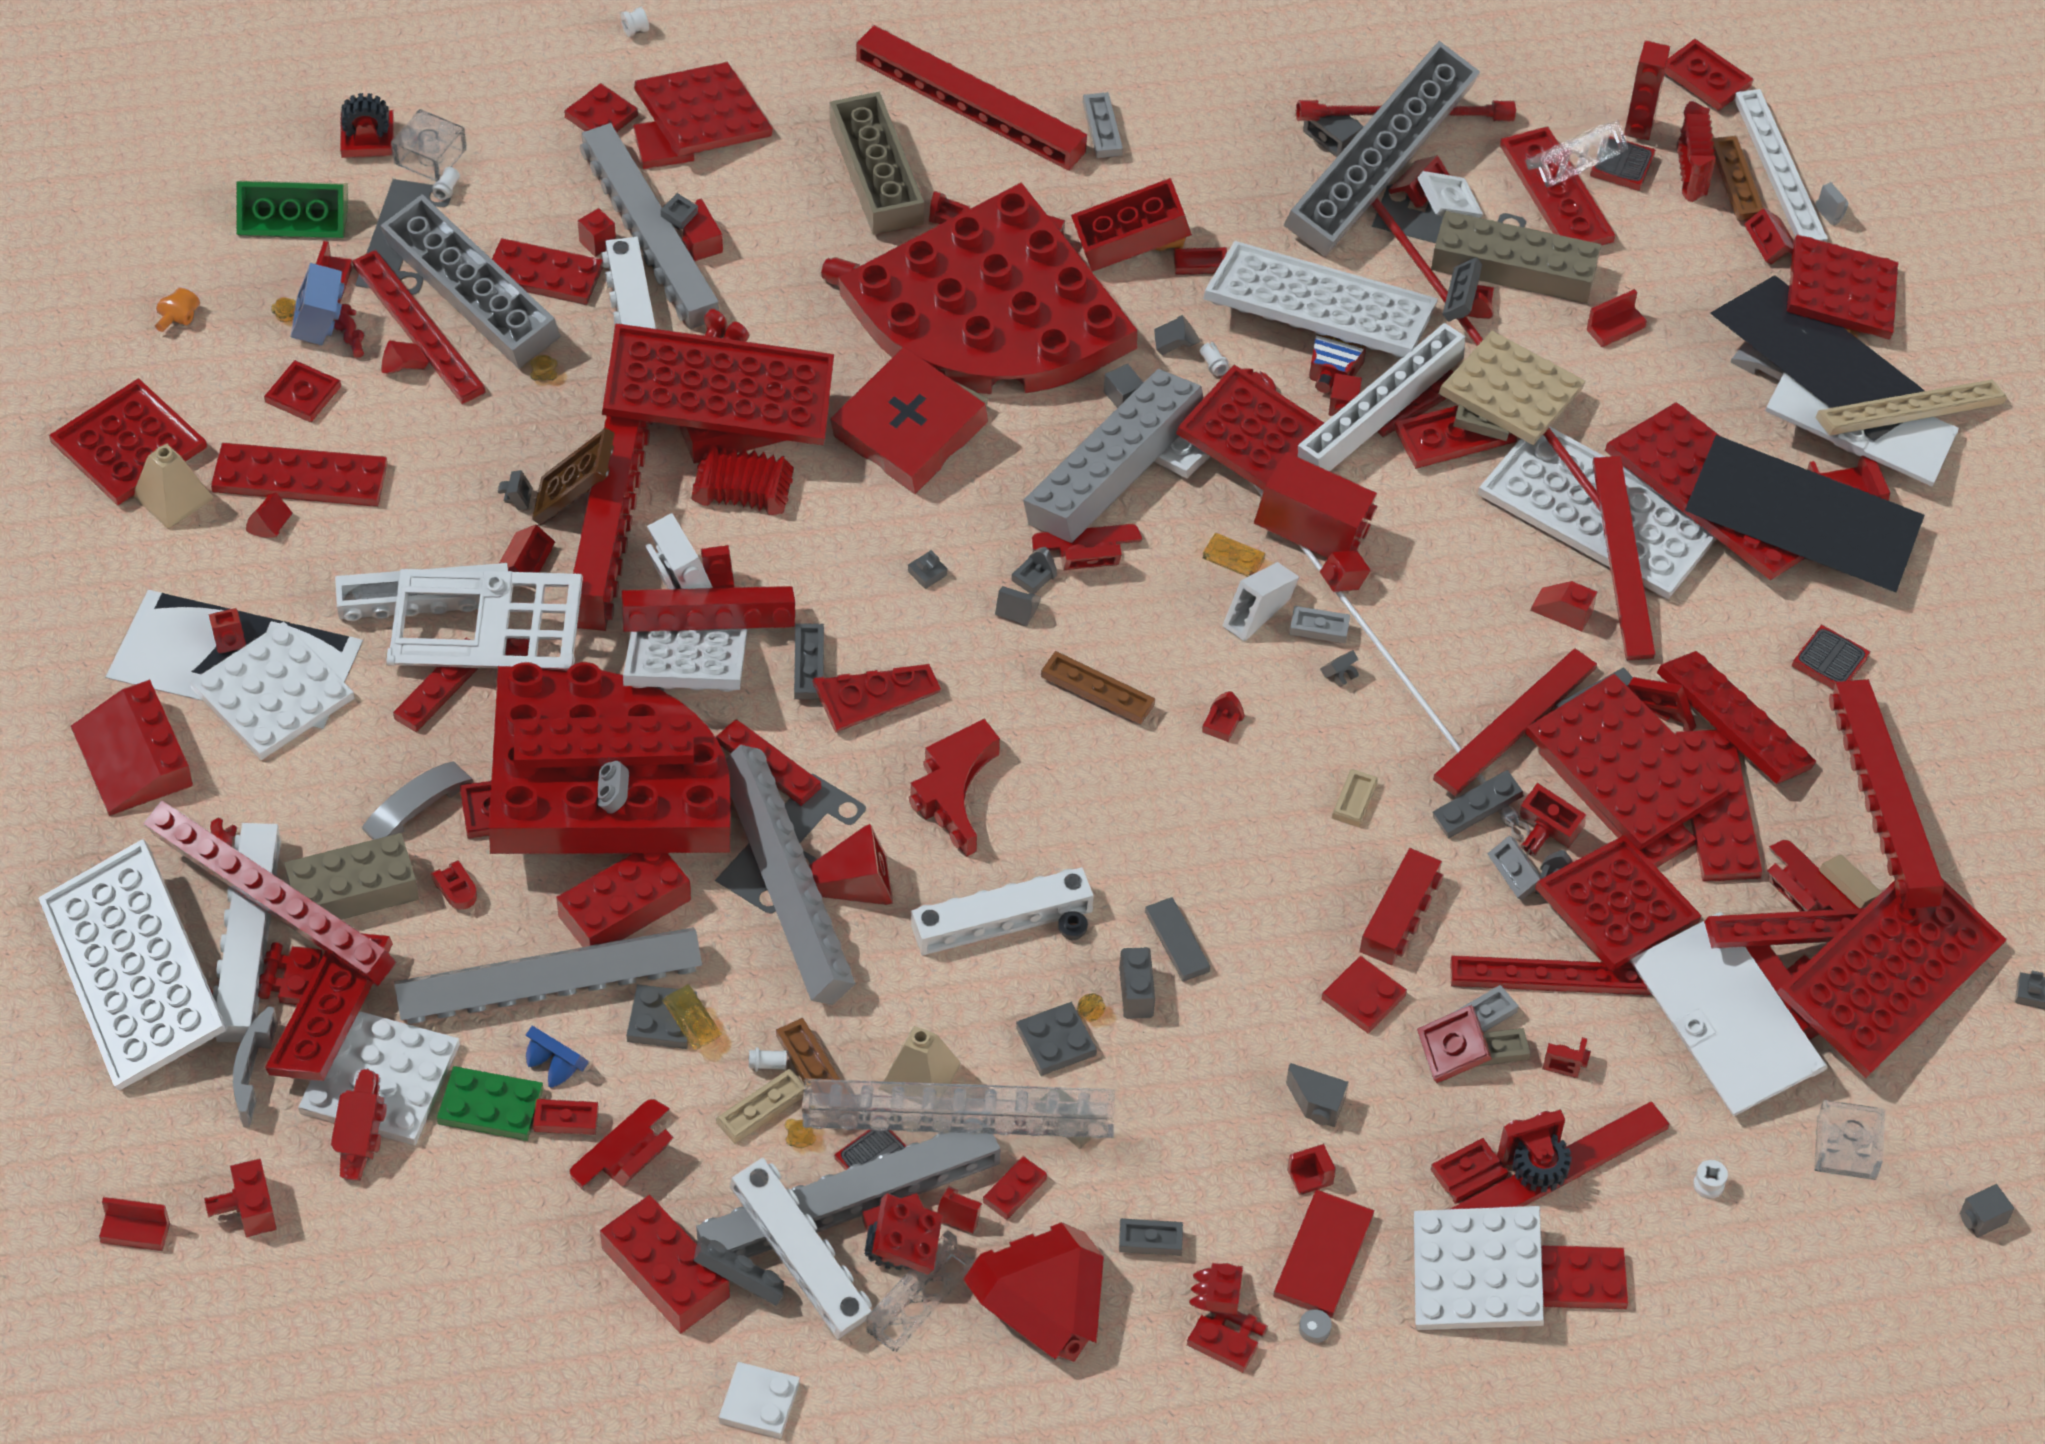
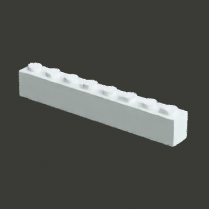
[1298,323,1465,471]
[213,823,281,1042]

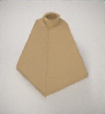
[134,444,213,529]
[880,1026,960,1113]

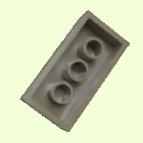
[284,833,419,920]

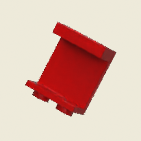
[1807,455,1891,501]

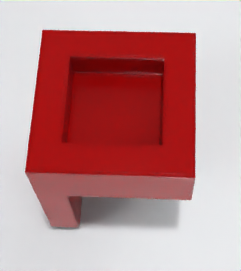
[1287,1144,1336,1195]

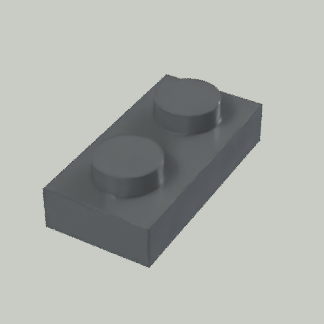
[1119,1218,1183,1256]

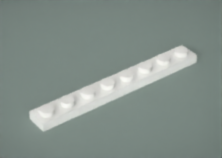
[1734,89,1828,242]

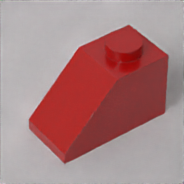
[681,198,723,262]
[1530,581,1598,632]

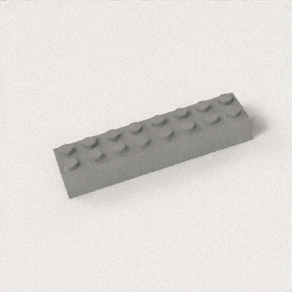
[380,194,561,369]
[1023,369,1204,543]

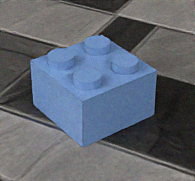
[291,263,345,345]

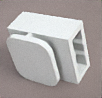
[645,513,713,589]

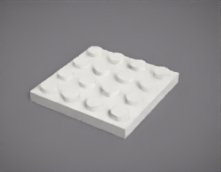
[190,621,355,760]
[623,629,747,692]
[298,1011,460,1146]
[1414,1206,1544,1330]

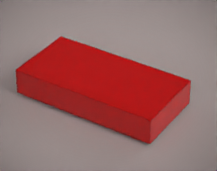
[1173,247,1227,275]

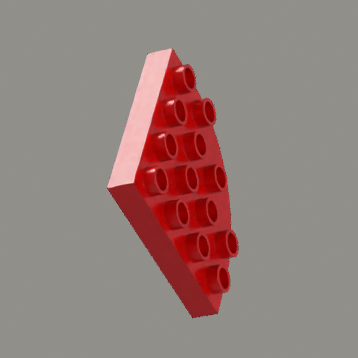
[839,182,1137,394]
[489,662,730,854]

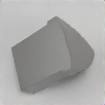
[1815,182,1848,225]

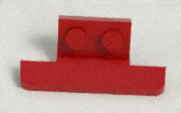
[1032,524,1142,570]
[1767,840,1858,911]
[569,1099,674,1189]

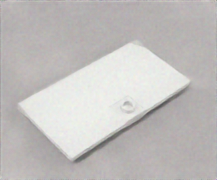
[1765,372,1959,486]
[1630,912,1828,1117]

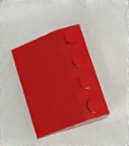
[71,680,193,816]

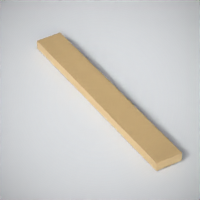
[1815,379,2007,436]

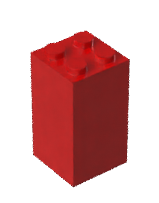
[1253,452,1378,558]

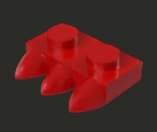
[1189,1263,1243,1314]

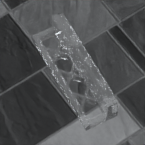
[1525,120,1629,187]
[866,1230,975,1353]

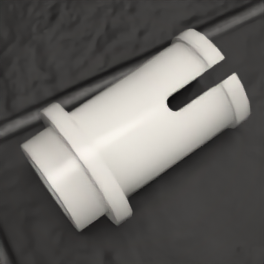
[432,167,460,200]
[1200,342,1229,376]
[749,1047,787,1072]

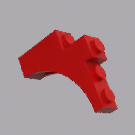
[909,718,1000,857]

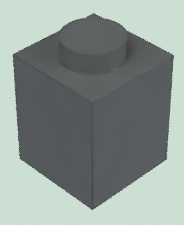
[1104,364,1144,408]
[1960,1184,2014,1238]

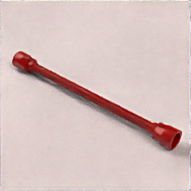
[1296,100,1516,121]

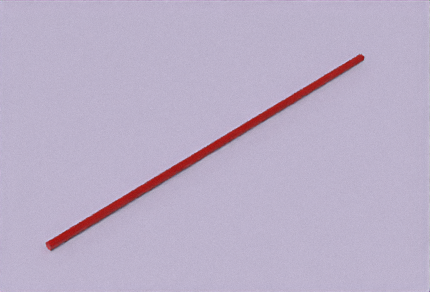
[1371,198,1600,511]

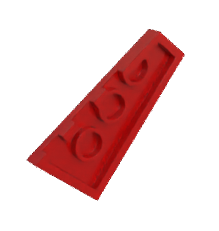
[812,664,941,733]

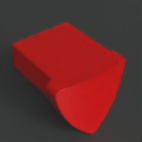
[929,191,970,224]
[1467,285,1494,319]
[381,340,429,374]
[246,492,293,538]
[1202,691,1245,742]
[937,1186,982,1234]

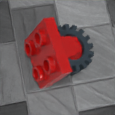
[340,93,394,158]
[1497,1109,1571,1192]
[865,1193,943,1275]

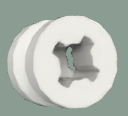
[621,7,649,37]
[1693,1160,1728,1199]

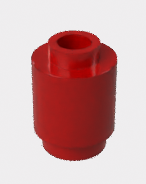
[821,257,860,286]

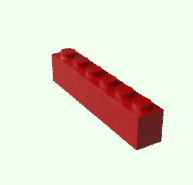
[621,586,796,632]

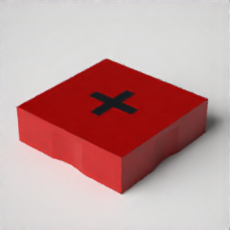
[830,347,988,494]

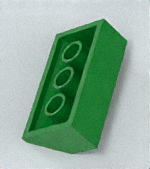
[236,180,348,238]

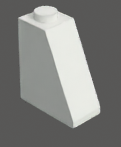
[1222,562,1299,641]

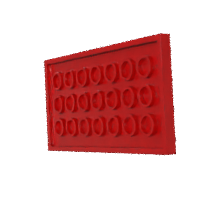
[602,323,834,446]
[1605,402,1805,581]
[1777,878,2007,1078]

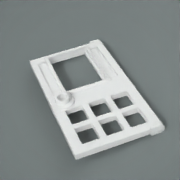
[387,569,583,671]

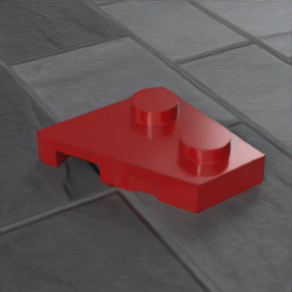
[1628,677,1696,731]

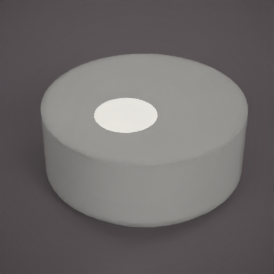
[1299,1310,1332,1343]

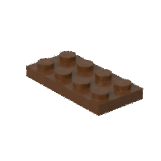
[532,428,615,525]

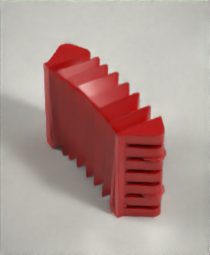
[1676,101,1716,202]
[691,445,794,515]

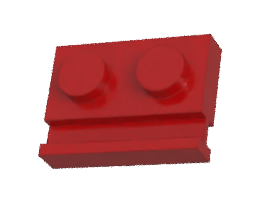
[1430,1138,1508,1204]

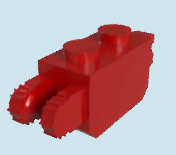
[331,1068,387,1181]

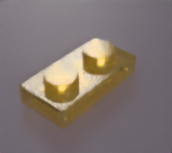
[1202,532,1266,577]
[662,984,722,1051]

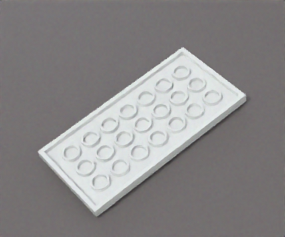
[1203,241,1438,357]
[1478,427,1717,599]
[38,839,227,1091]

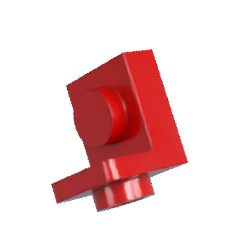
[701,545,735,588]
[208,608,246,653]
[1542,1037,1591,1078]

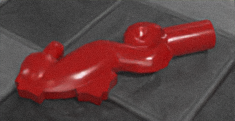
[334,304,364,358]

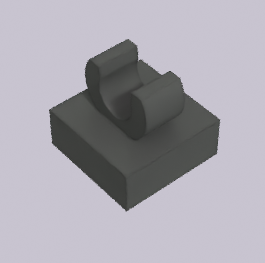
[661,193,698,230]
[498,470,533,510]
[908,550,947,589]
[1320,650,1359,686]
[2015,970,2045,1009]

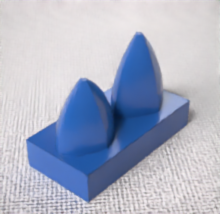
[525,1025,590,1088]

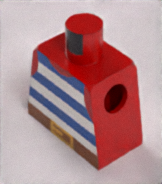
[1309,334,1367,393]

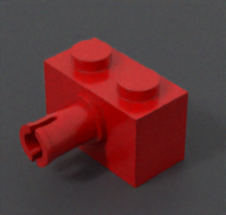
[1520,783,1586,857]
[204,1158,277,1237]

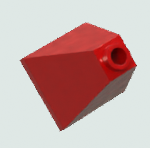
[809,824,893,905]

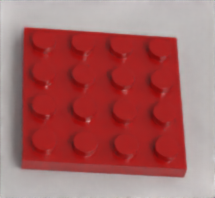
[634,62,773,156]
[1787,234,1898,340]
[1176,364,1324,491]
[49,378,207,506]
[1535,835,1702,971]

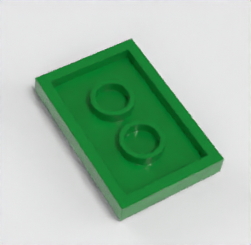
[437,1066,544,1141]

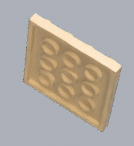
[1439,331,1585,445]

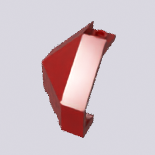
[963,1222,1104,1362]

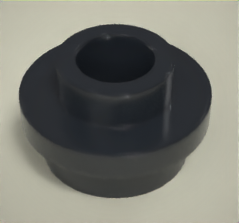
[1058,911,1088,940]

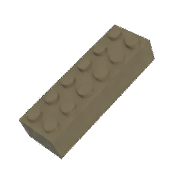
[830,91,924,235]
[1431,210,1601,304]

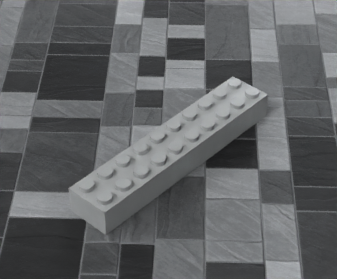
[1283,41,1480,257]

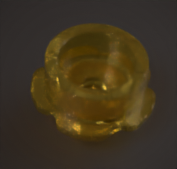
[271,297,296,322]
[1077,993,1106,1022]

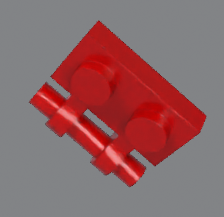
[258,942,323,1005]
[1186,1311,1268,1373]

